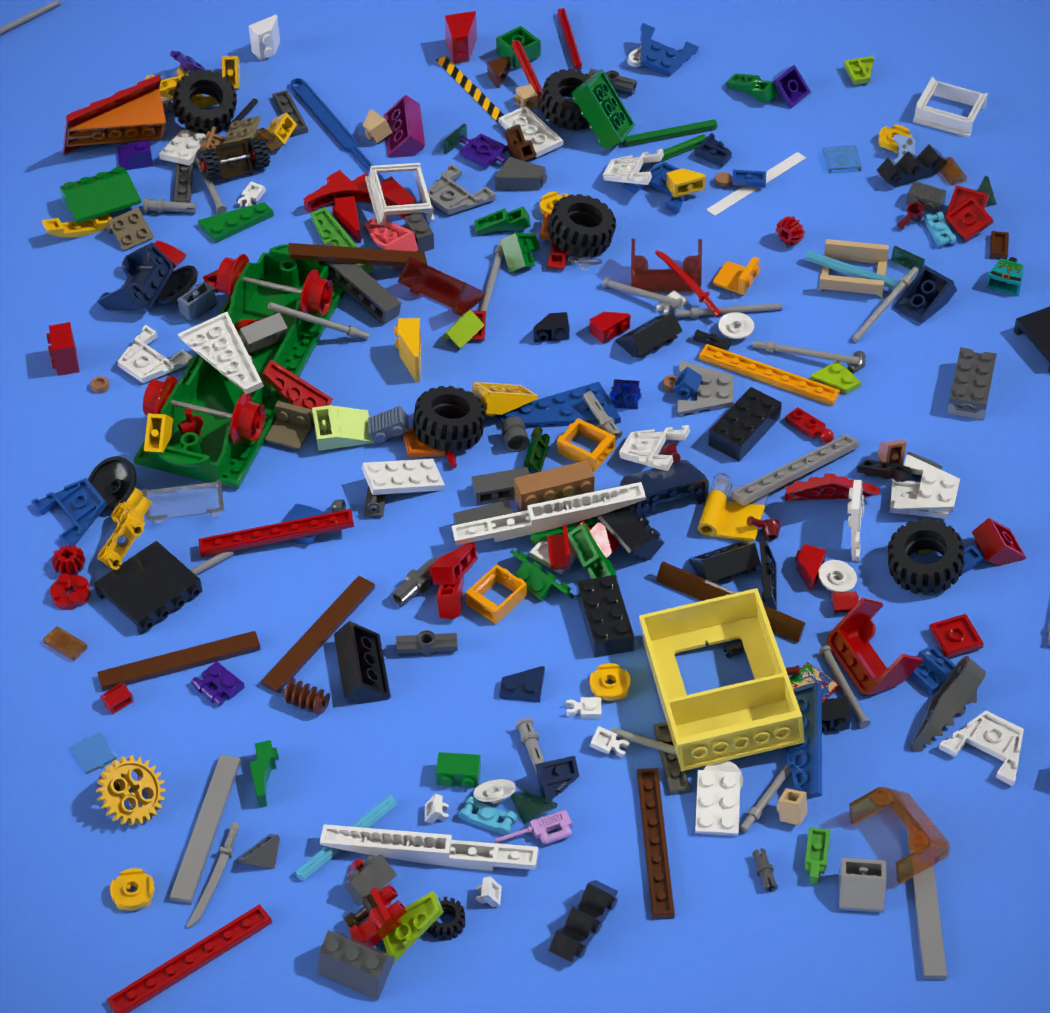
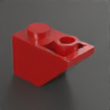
[589,311,631,344]

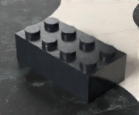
[708,387,782,462]
[577,575,634,658]

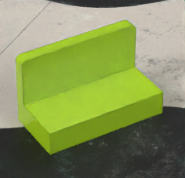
[441,310,484,349]

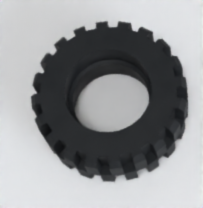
[173,69,237,134]
[539,69,591,131]
[547,194,616,258]
[413,386,486,452]
[888,518,964,595]

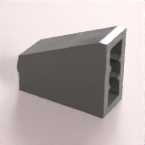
[495,157,547,191]

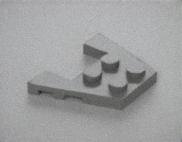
[428,163,496,215]
[677,361,734,417]

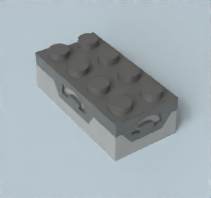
[947,347,997,420]

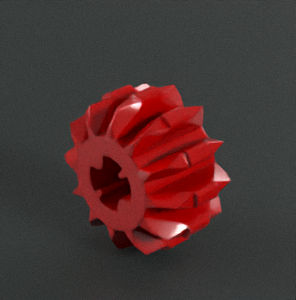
[775,216,805,246]
[51,544,86,575]

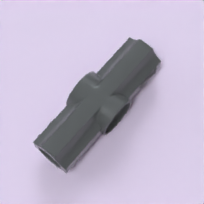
[589,68,637,94]
[391,558,437,606]
[396,630,458,657]

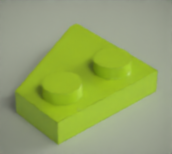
[844,56,874,85]
[810,361,861,394]

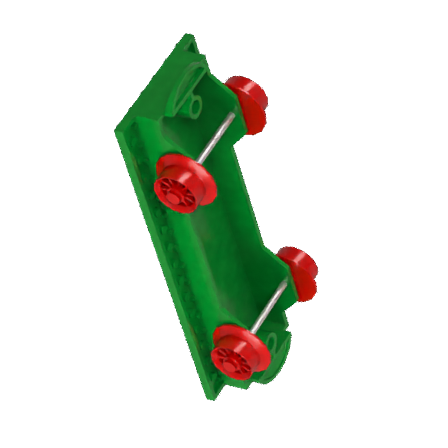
[134,244,345,489]

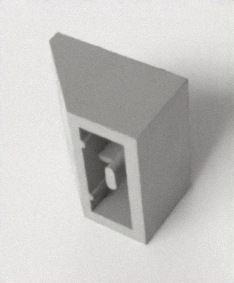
[839,857,886,913]

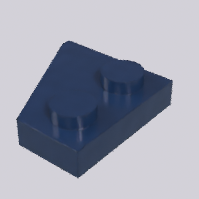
[695,133,732,167]
[499,666,545,702]

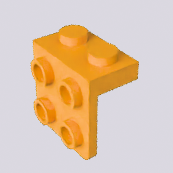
[713,257,761,296]

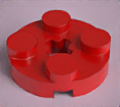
[50,573,91,610]

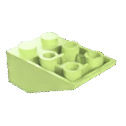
[312,405,374,451]

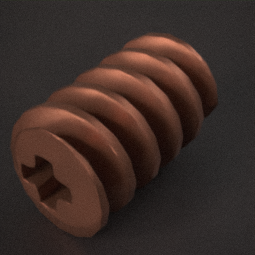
[284,678,330,715]

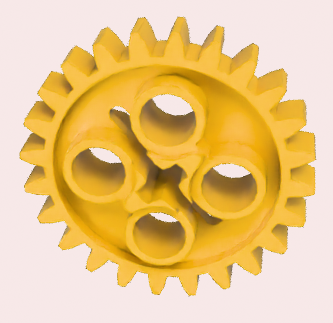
[96,755,166,826]

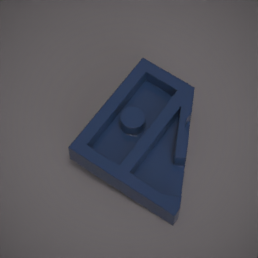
[535,756,579,805]

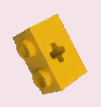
[262,112,297,151]

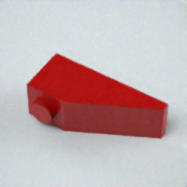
[332,196,361,243]
[430,542,478,585]
[436,575,464,619]

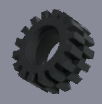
[428,897,465,941]

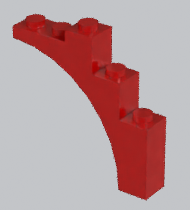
[303,170,416,219]

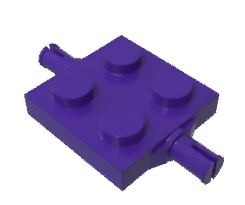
[459,133,508,168]

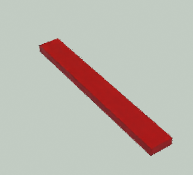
[198,509,354,557]
[106,904,272,1013]

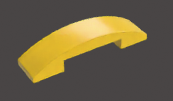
[42,214,112,238]

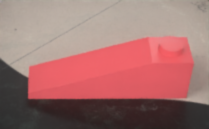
[363,217,418,252]

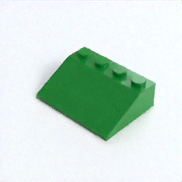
[571,69,635,150]
[59,167,142,223]

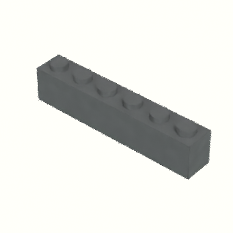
[320,242,401,324]

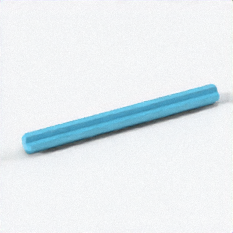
[805,251,900,290]
[295,795,397,881]

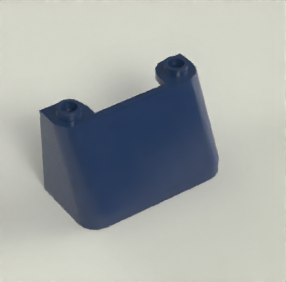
[97,242,173,311]
[620,460,709,518]

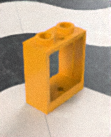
[556,418,616,472]
[465,564,527,625]

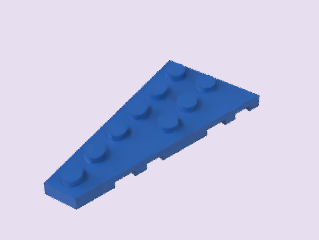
[497,381,621,428]
[782,682,822,800]

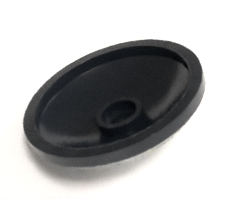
[155,265,198,304]
[88,456,137,511]

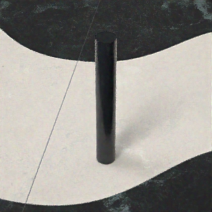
[227,98,258,130]

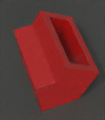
[831,591,859,613]
[100,683,134,715]

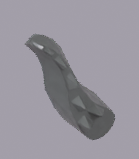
[910,656,986,751]

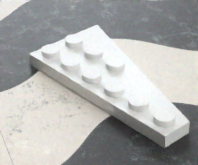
[177,312,264,394]

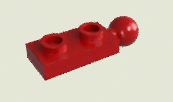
[785,407,834,443]

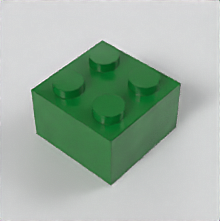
[496,26,541,68]

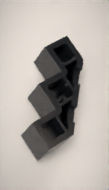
[876,144,948,188]
[548,880,618,963]

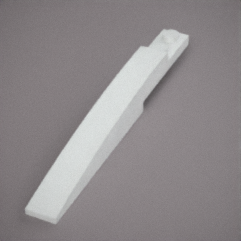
[452,482,646,545]
[320,825,539,871]

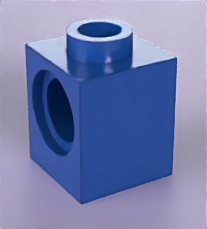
[673,367,702,400]

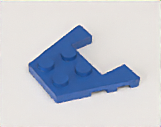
[640,23,699,77]
[623,162,686,213]
[31,478,108,547]

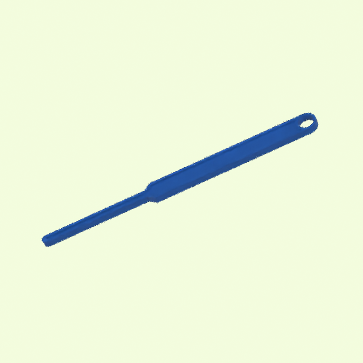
[290,78,385,182]

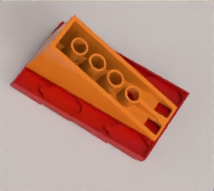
[63,75,166,155]

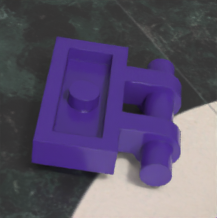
[170,51,207,72]
[191,661,245,706]

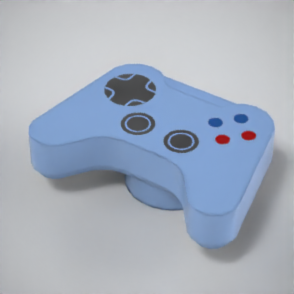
[893,134,915,163]

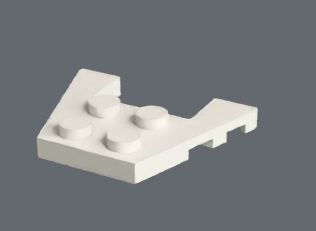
[603,149,664,185]
[117,325,193,383]
[619,425,690,471]
[893,455,960,514]
[848,480,865,562]
[939,711,1024,786]

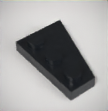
[759,539,777,610]

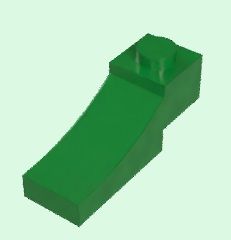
[726,73,778,102]
[474,206,531,236]
[567,524,618,579]
[250,740,279,808]

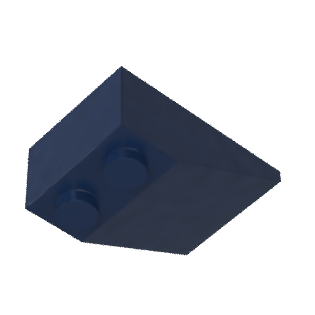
[893,265,957,324]

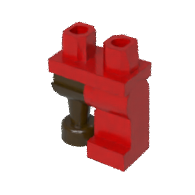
[344,885,407,947]

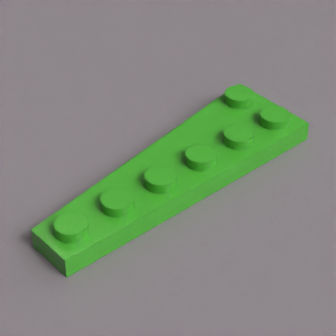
[310,207,374,274]

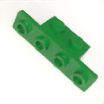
[510,549,574,601]

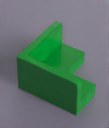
[500,233,540,273]

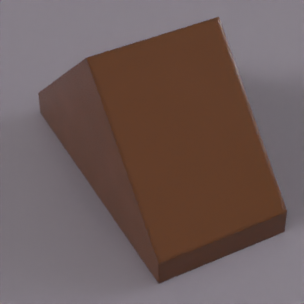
[487,56,511,88]

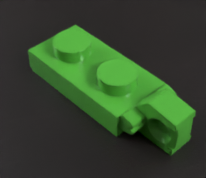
[804,827,831,885]

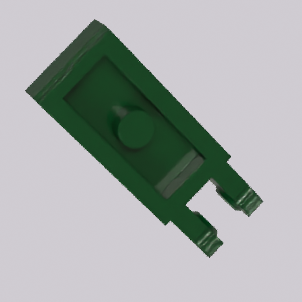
[523,427,550,474]

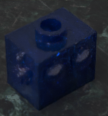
[610,379,642,409]

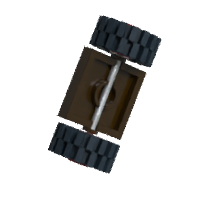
[198,138,270,181]

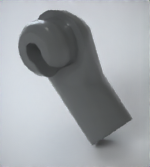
[848,351,866,374]

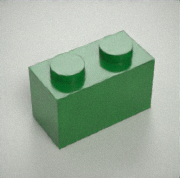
[436,752,481,788]

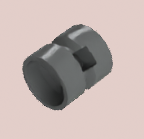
[500,416,529,452]

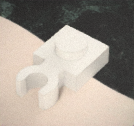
[238,181,266,207]
[656,290,687,315]
[566,697,602,719]
[589,726,629,758]

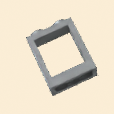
[238,312,288,355]

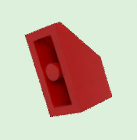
[795,544,826,591]

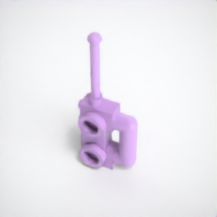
[495,810,572,844]

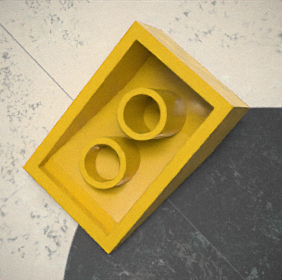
[394,318,421,382]
[471,382,538,417]

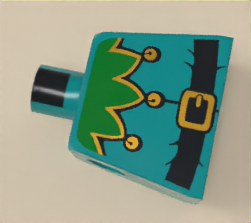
[986,257,1024,296]

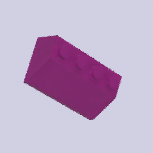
[384,94,425,158]

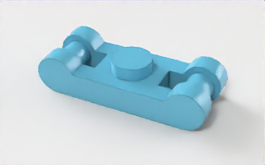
[924,212,956,247]
[458,797,517,835]

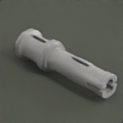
[144,198,196,213]
[583,391,623,441]
[515,718,545,778]

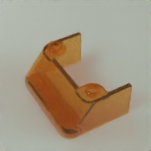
[849,787,950,884]

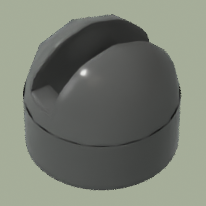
[331,499,346,512]

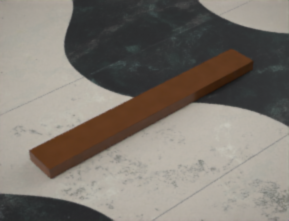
[288,243,427,268]
[656,561,806,642]
[261,576,375,694]
[97,631,261,691]
[637,768,675,920]

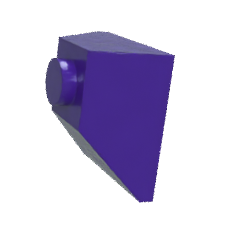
[773,64,811,108]
[117,141,153,170]

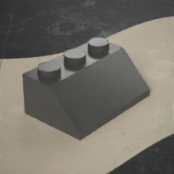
[318,930,396,1000]

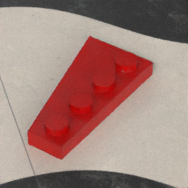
[261,360,333,426]

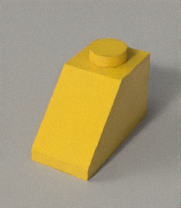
[221,56,240,89]
[666,168,706,198]
[144,413,173,453]

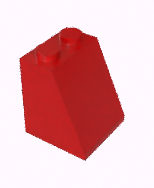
[445,11,477,64]

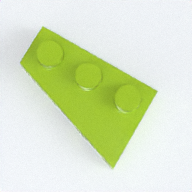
[383,891,443,963]

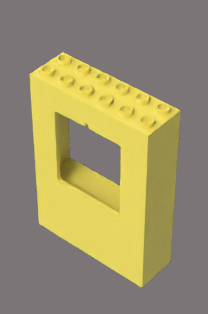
[639,588,805,771]

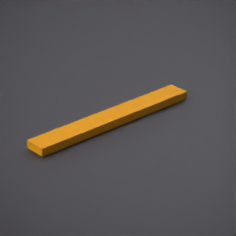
[699,344,840,406]

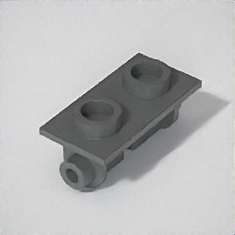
[364,486,386,517]

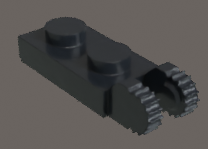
[857,459,913,482]

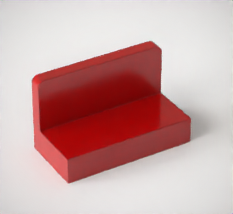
[547,525,570,570]

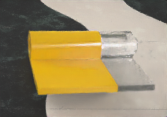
[697,473,769,541]

